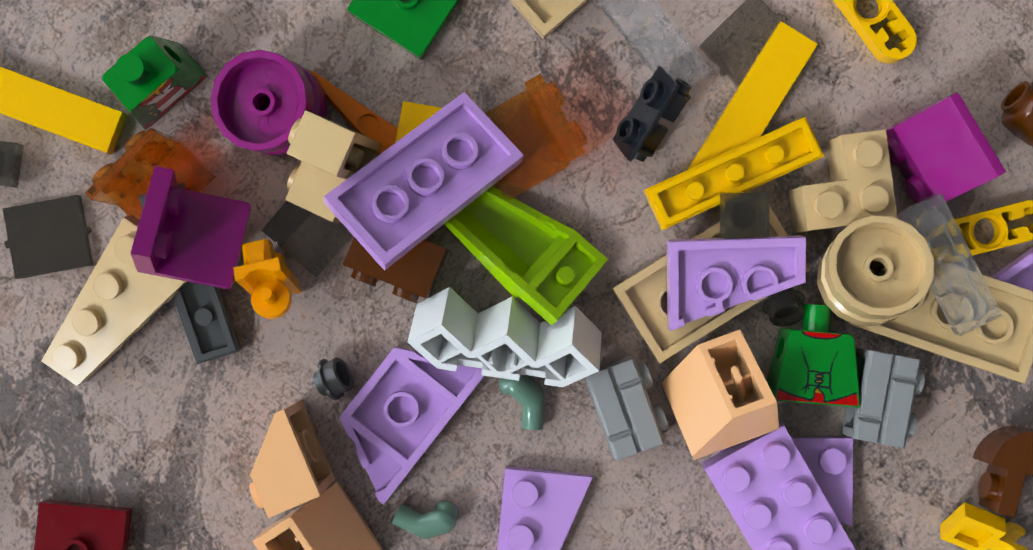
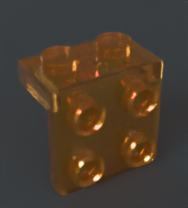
[485,74,588,199]

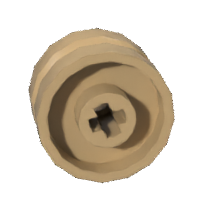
[817,215,934,326]

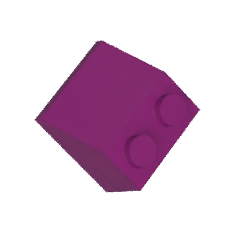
[886,92,1006,208]

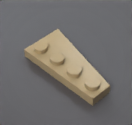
[41,215,187,386]

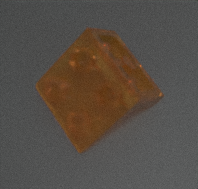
[85,128,216,220]

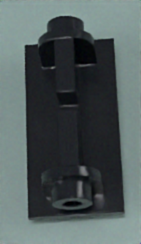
[612,66,692,162]

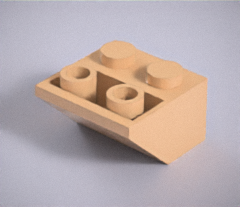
[661,329,779,460]
[252,481,383,550]

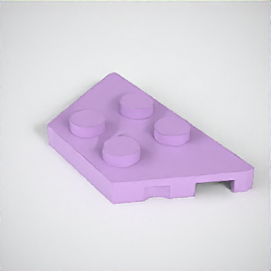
[339,347,484,505]

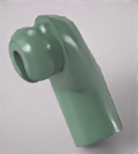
[499,374,544,430]
[391,501,459,539]

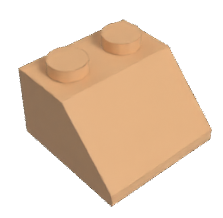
[250,400,336,518]

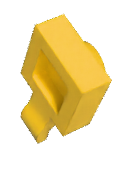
[940,502,1027,550]

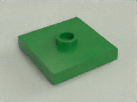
[346,0,460,60]

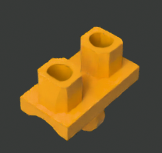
[233,239,301,320]

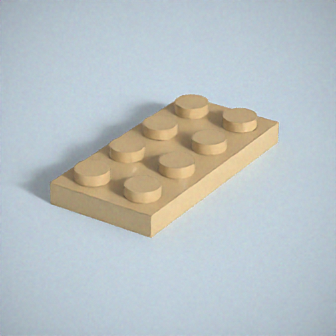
[611,195,809,364]
[846,259,1033,384]

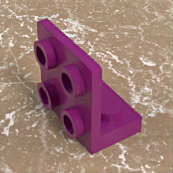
[130,166,251,289]

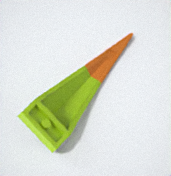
[309,71,608,325]

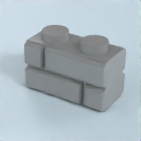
[841,348,925,448]
[584,356,669,461]

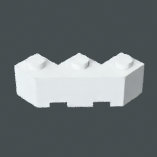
[407,287,602,387]

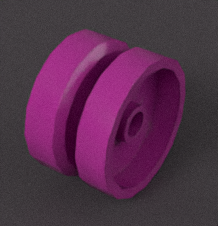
[210,50,327,157]

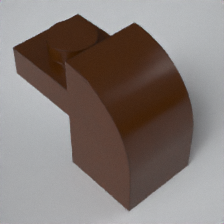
[973,426,1033,518]

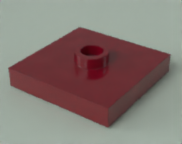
[34,499,132,550]

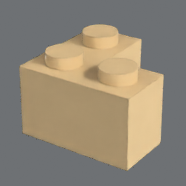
[285,110,382,223]
[788,129,898,233]

